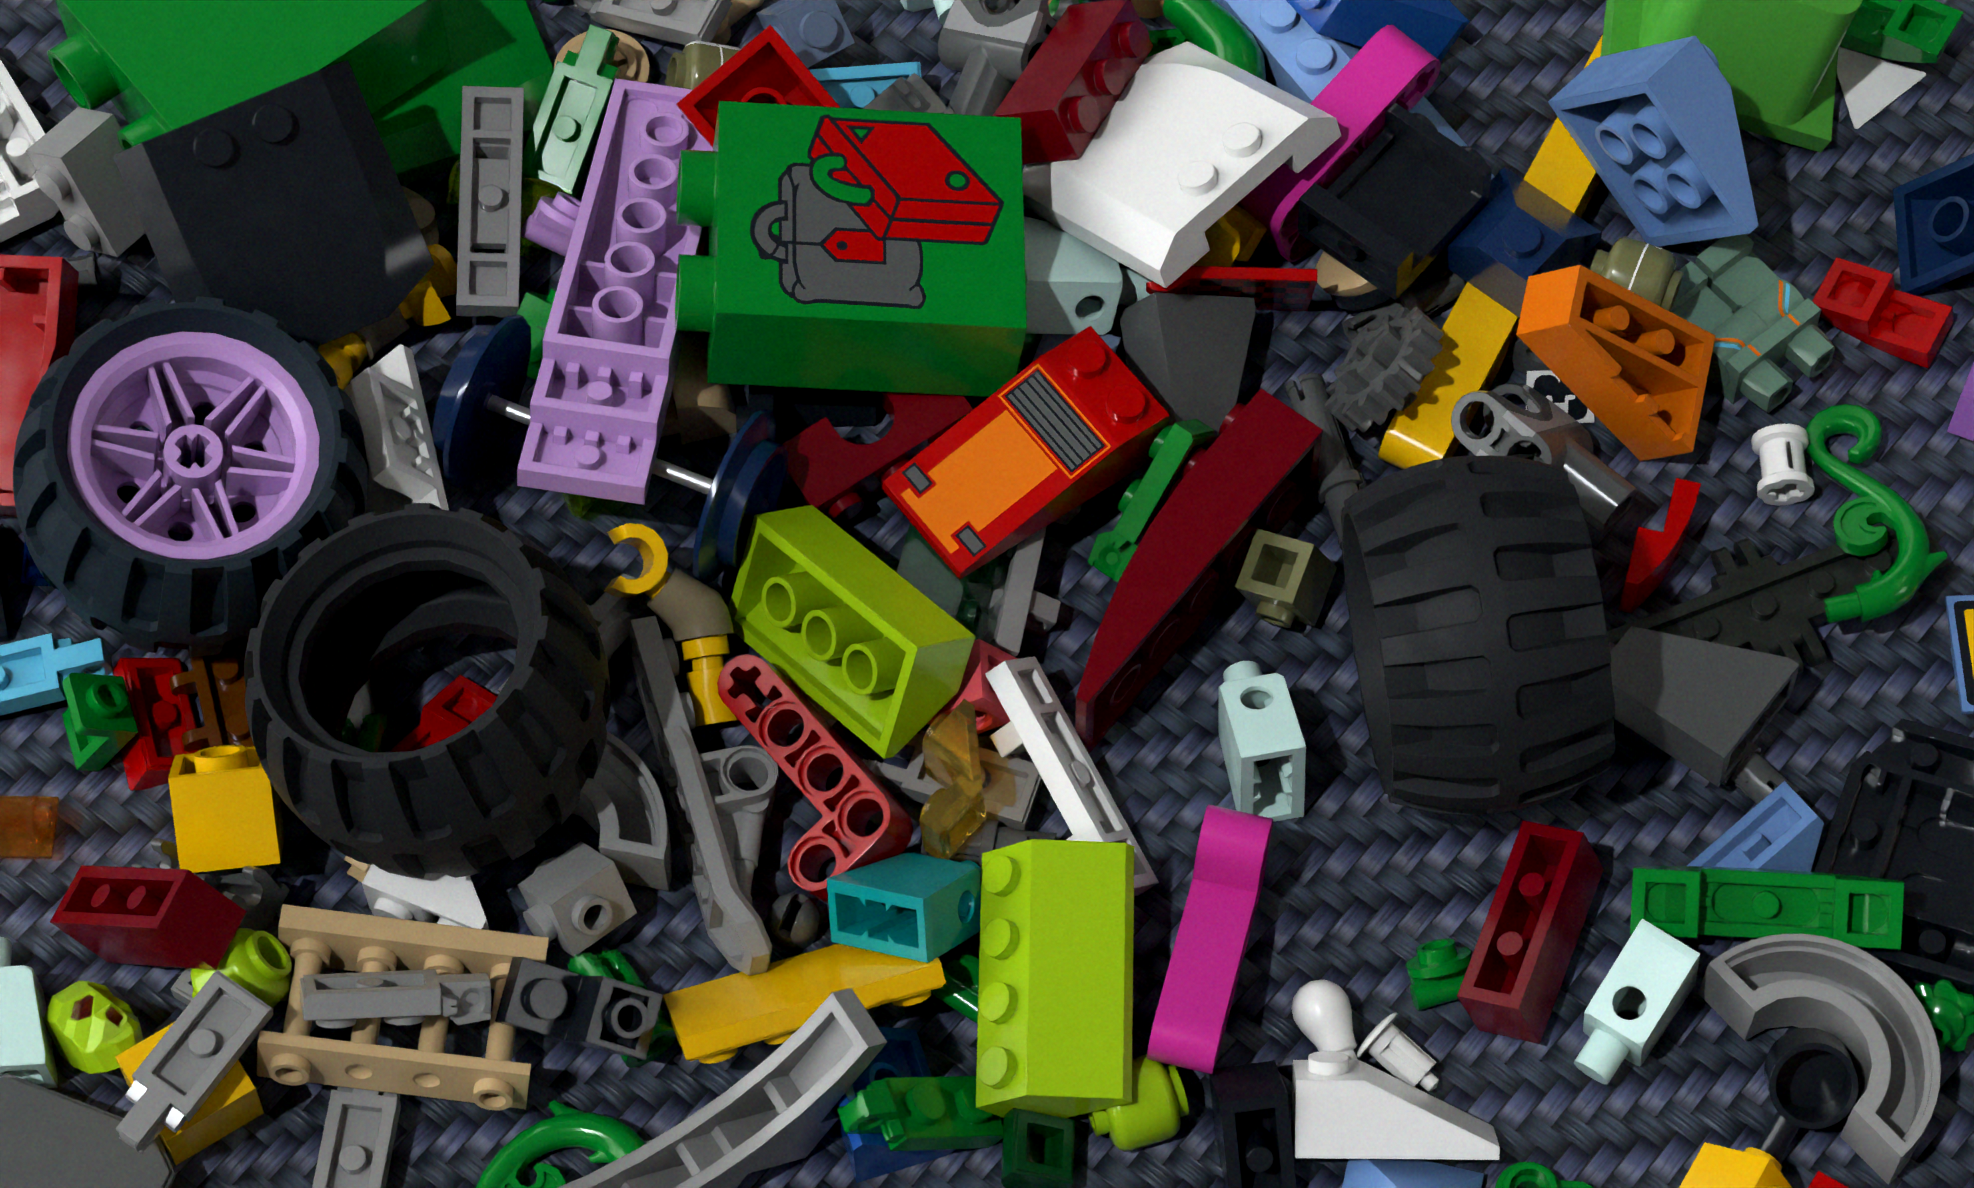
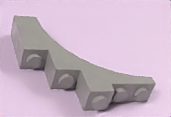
[558,988,887,1188]

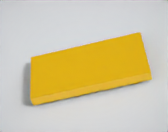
[663,943,946,1064]

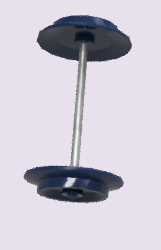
[432,314,788,584]

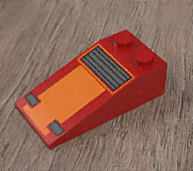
[882,326,1170,580]

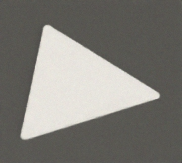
[1837,47,1926,129]

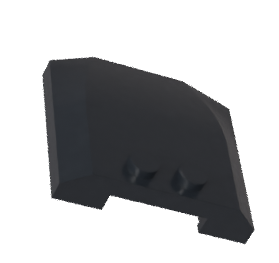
[113,60,434,348]
[1814,718,1974,996]

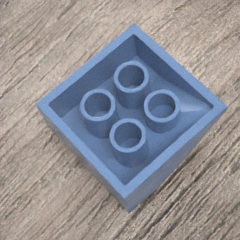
[1548,36,1759,247]

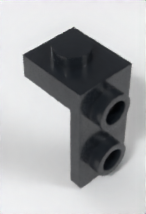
[736,385,876,439]

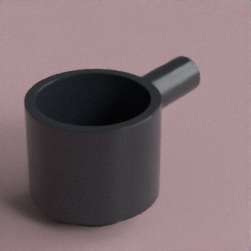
[1755,1028,1859,1162]

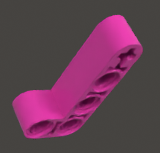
[1236,25,1441,263]
[1147,804,1273,1074]

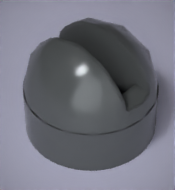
[768,892,821,950]

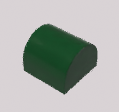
[1001,1108,1075,1188]

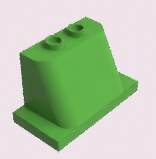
[1600,0,1863,153]

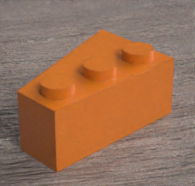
[1516,265,1716,461]

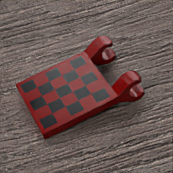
[1146,266,1318,311]

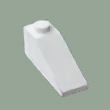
[1291,1051,1500,1160]

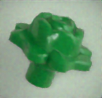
[1913,979,1974,1054]

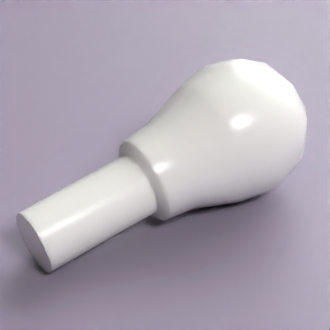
[1291,979,1358,1060]

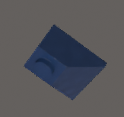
[1893,153,1974,295]
[1435,166,1602,318]

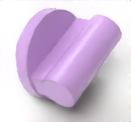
[521,192,581,257]

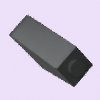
[1118,292,1256,450]
[1609,626,1799,787]

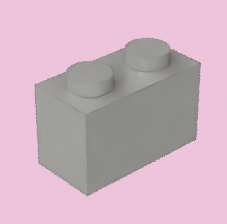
[26,107,146,257]

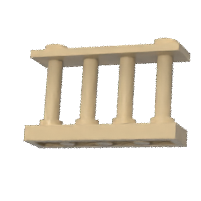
[257,904,549,1111]

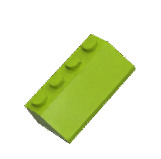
[728,505,976,759]
[975,839,1135,1118]

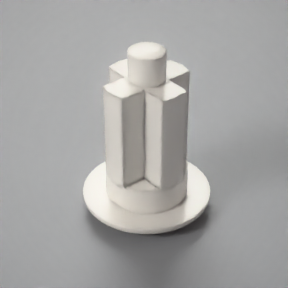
[1357,1012,1439,1092]

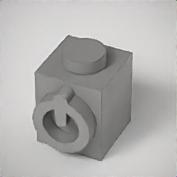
[518,841,637,957]

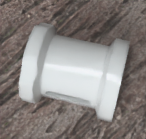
[1751,424,1815,506]

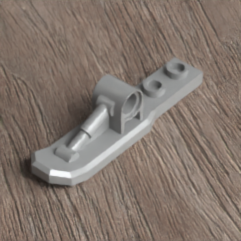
[628,615,778,976]

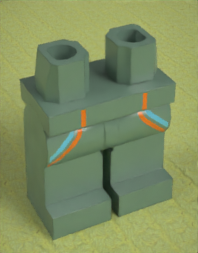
[1671,234,1835,413]

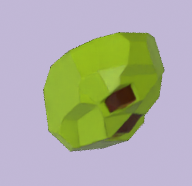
[43,980,144,1074]

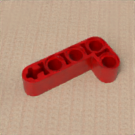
[717,654,913,903]

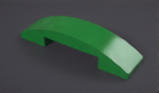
[1840,0,1964,63]
[1630,866,1904,949]

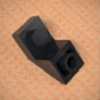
[495,957,663,1060]

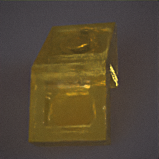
[919,699,986,860]

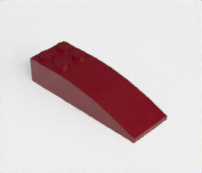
[1075,388,1323,754]

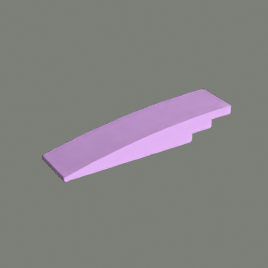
[517,78,713,505]

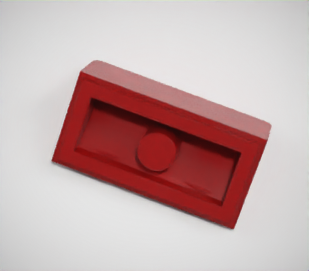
[113,658,199,791]

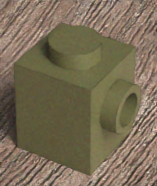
[1235,528,1337,628]

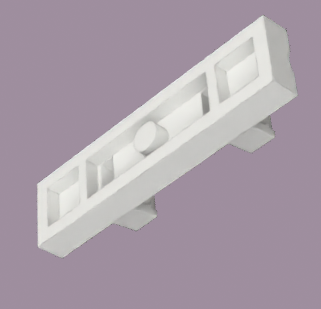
[985,656,1159,896]

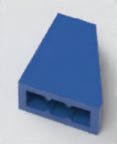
[1286,0,1470,62]

